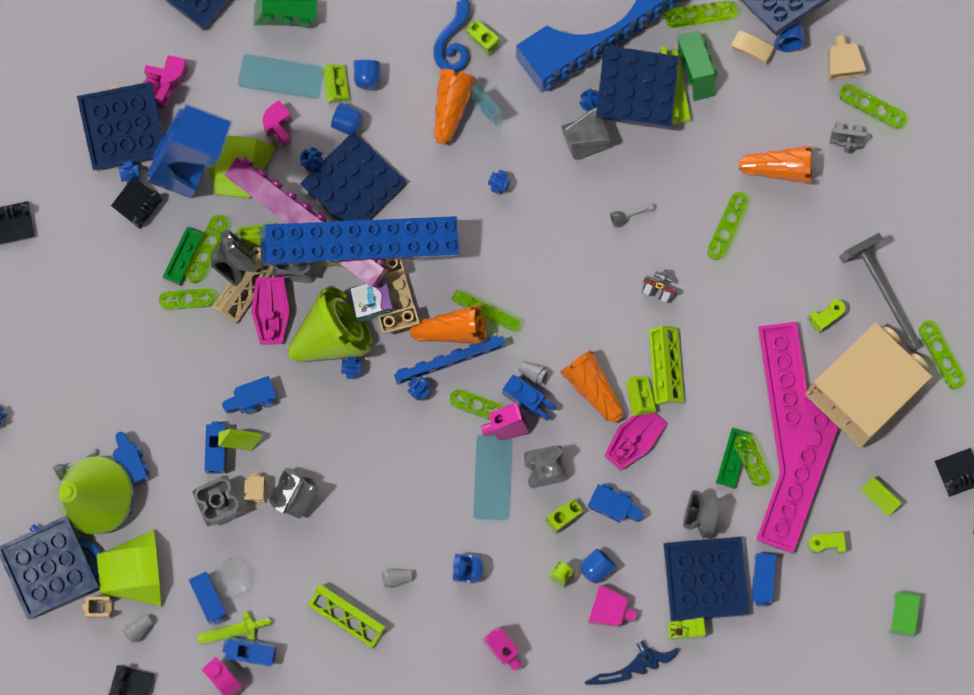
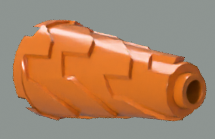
[434,69,477,145]
[739,146,812,184]
[410,305,487,344]
[560,350,623,423]

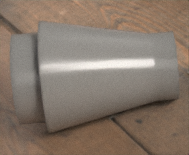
[518,361,548,385]
[382,569,412,588]
[123,615,153,643]

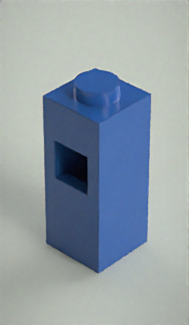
[204,422,228,474]
[751,553,776,607]
[189,571,228,625]
[223,636,277,667]

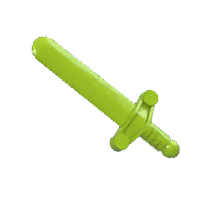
[197,612,272,644]

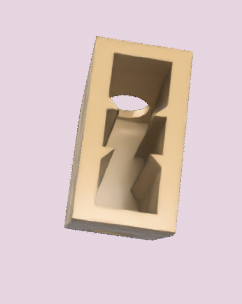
[828,35,866,81]

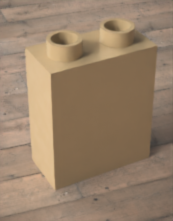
[805,322,932,449]

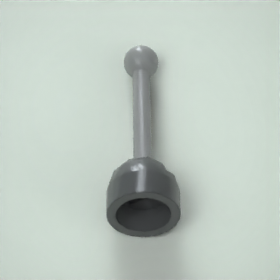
[610,203,655,227]
[53,449,98,481]

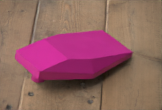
[251,277,290,345]
[604,413,667,471]

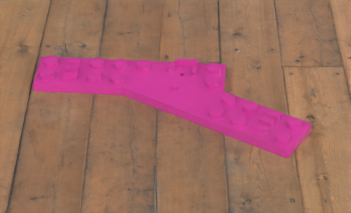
[756,322,838,554]

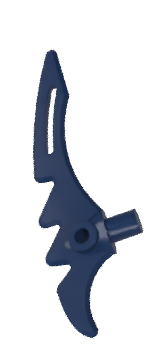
[585,640,678,685]

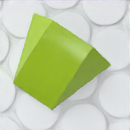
[208,135,277,199]
[97,529,161,607]

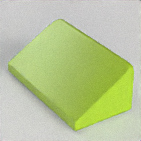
[323,64,350,103]
[237,222,275,249]
[625,376,656,416]
[218,429,262,451]
[861,477,901,516]

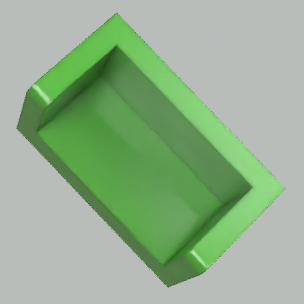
[889,592,920,637]

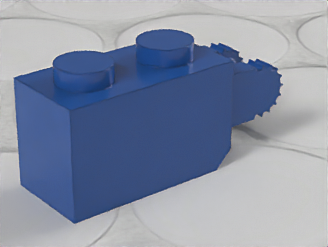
[502,374,557,421]
[222,376,278,414]
[113,431,151,487]
[587,484,644,523]

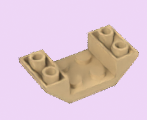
[376,259,420,334]

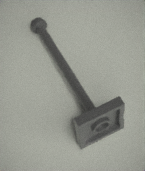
[839,233,922,351]

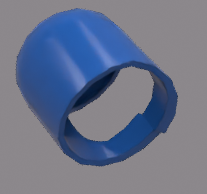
[774,21,804,52]
[353,60,381,90]
[330,102,363,135]
[580,548,618,583]
[453,553,484,583]

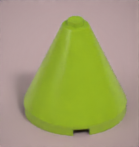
[288,286,372,362]
[58,456,133,535]

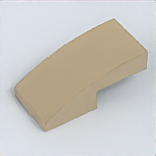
[731,30,775,64]

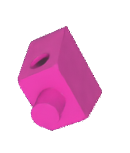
[481,402,529,441]
[588,585,637,627]
[481,627,522,671]

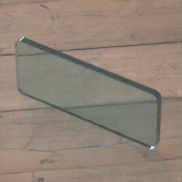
[238,54,324,99]
[473,435,511,520]

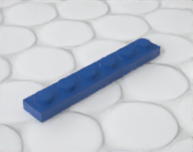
[394,335,505,385]

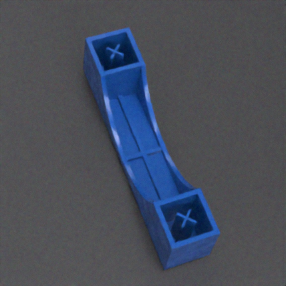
[516,0,687,93]
[147,104,232,198]
[259,216,459,266]

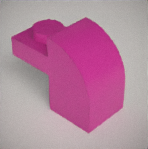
[144,55,188,89]
[143,77,174,108]
[262,100,292,147]
[201,657,244,695]

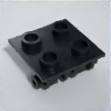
[111,176,162,229]
[0,201,35,244]
[934,448,974,497]
[109,665,155,695]

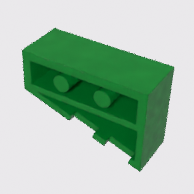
[253,0,317,27]
[677,31,717,102]

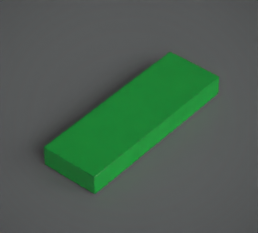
[163,227,205,286]
[716,428,751,489]

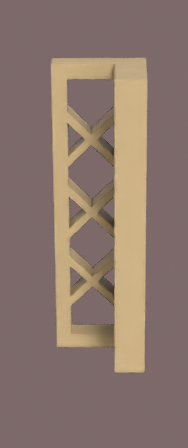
[212,246,273,324]

